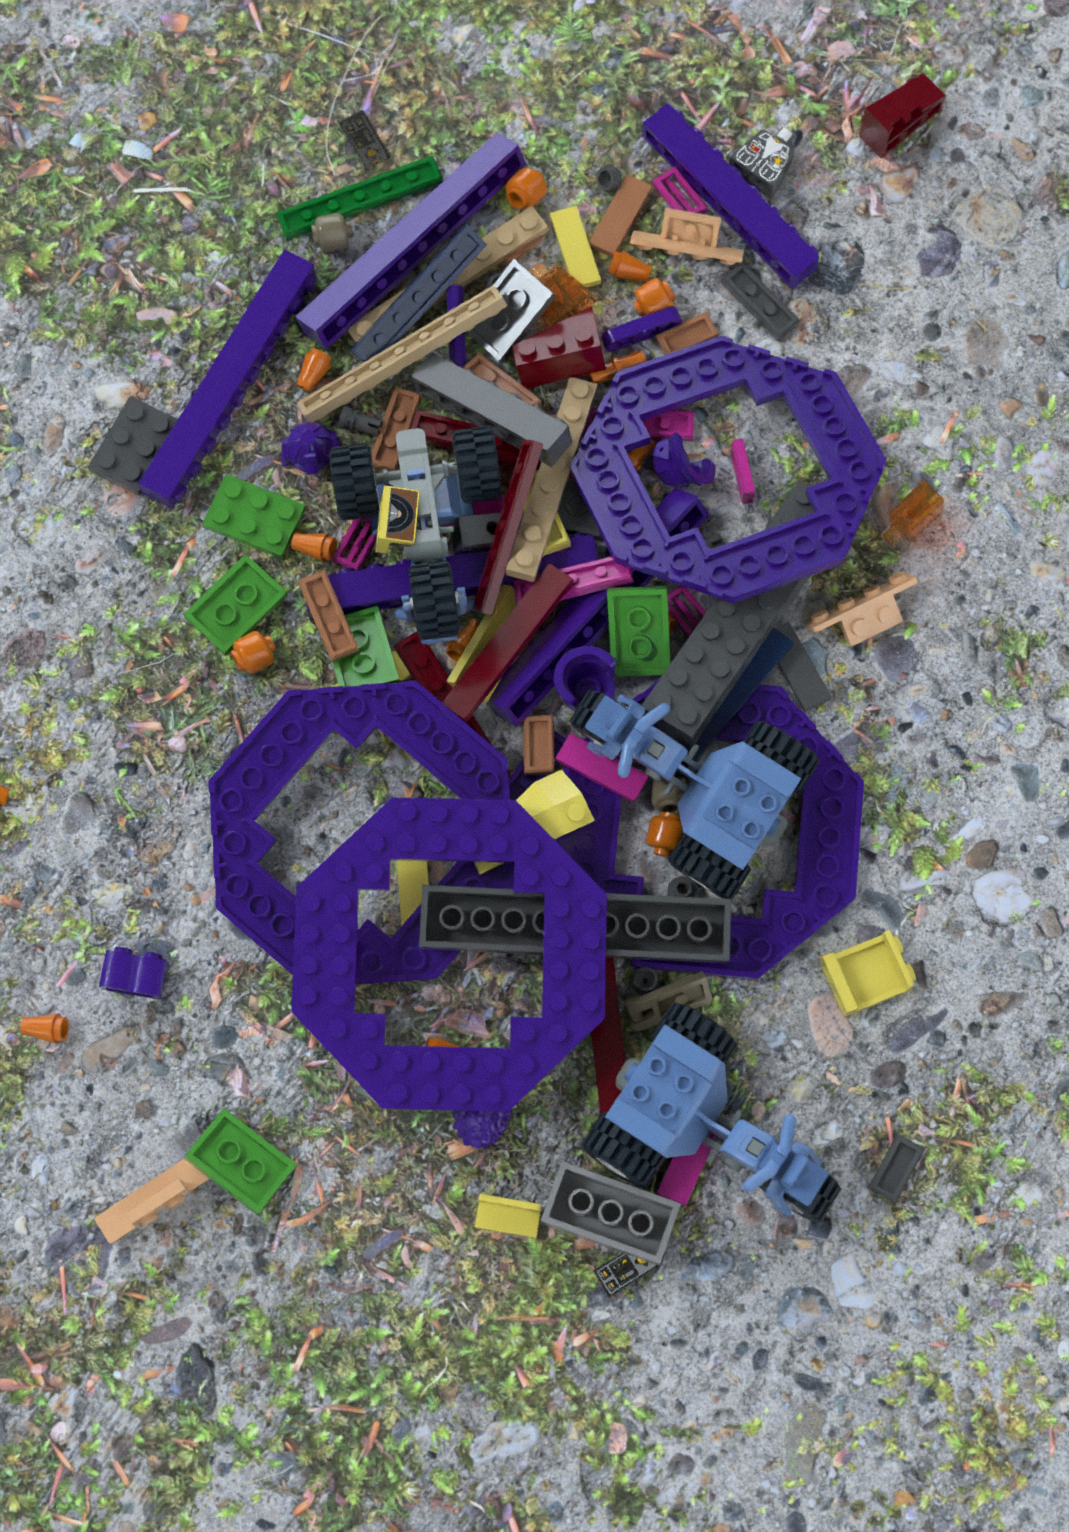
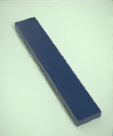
[350,225,487,363]
[675,627,794,776]

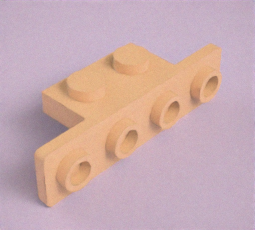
[630,208,744,265]
[804,572,918,646]
[95,1159,210,1244]

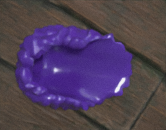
[452,1109,512,1149]

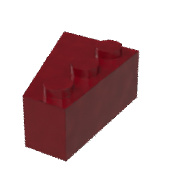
[859,73,946,159]
[512,306,607,389]

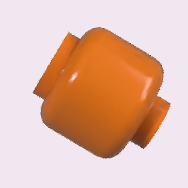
[505,167,547,210]
[633,278,677,317]
[230,631,276,675]
[646,812,684,858]

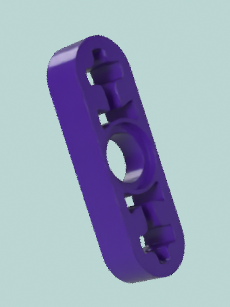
[601,307,683,352]

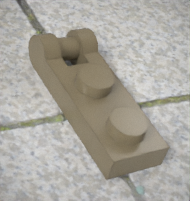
[624,971,713,1031]

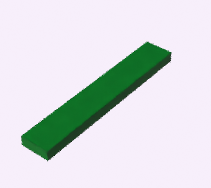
[276,155,443,241]

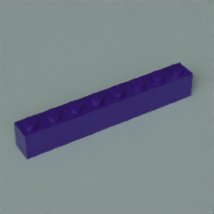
[642,103,820,289]

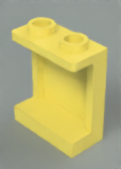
[819,930,916,1017]

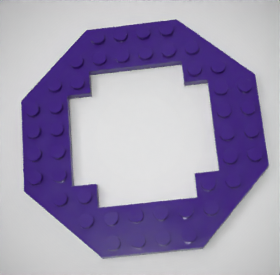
[570,336,887,603]
[557,676,864,980]
[208,680,514,985]
[291,797,607,1112]

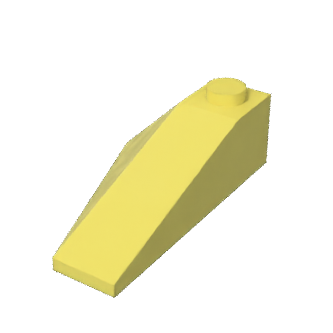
[474,770,595,874]

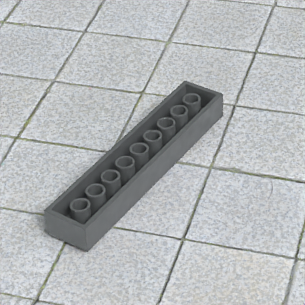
[642,480,814,750]
[419,885,731,963]

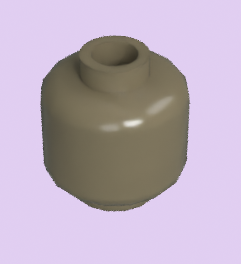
[311,213,354,253]
[651,772,689,815]

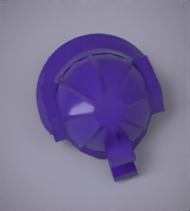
[281,421,342,475]
[652,432,715,488]
[554,646,617,712]

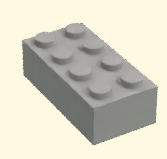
[541,1161,681,1267]

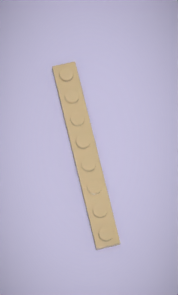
[346,206,548,343]
[297,285,507,422]
[506,377,598,582]

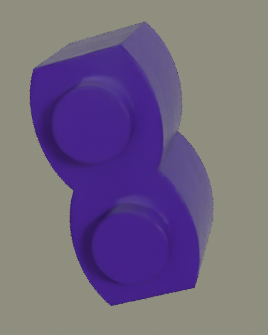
[99,947,169,1000]

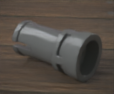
[338,405,383,437]

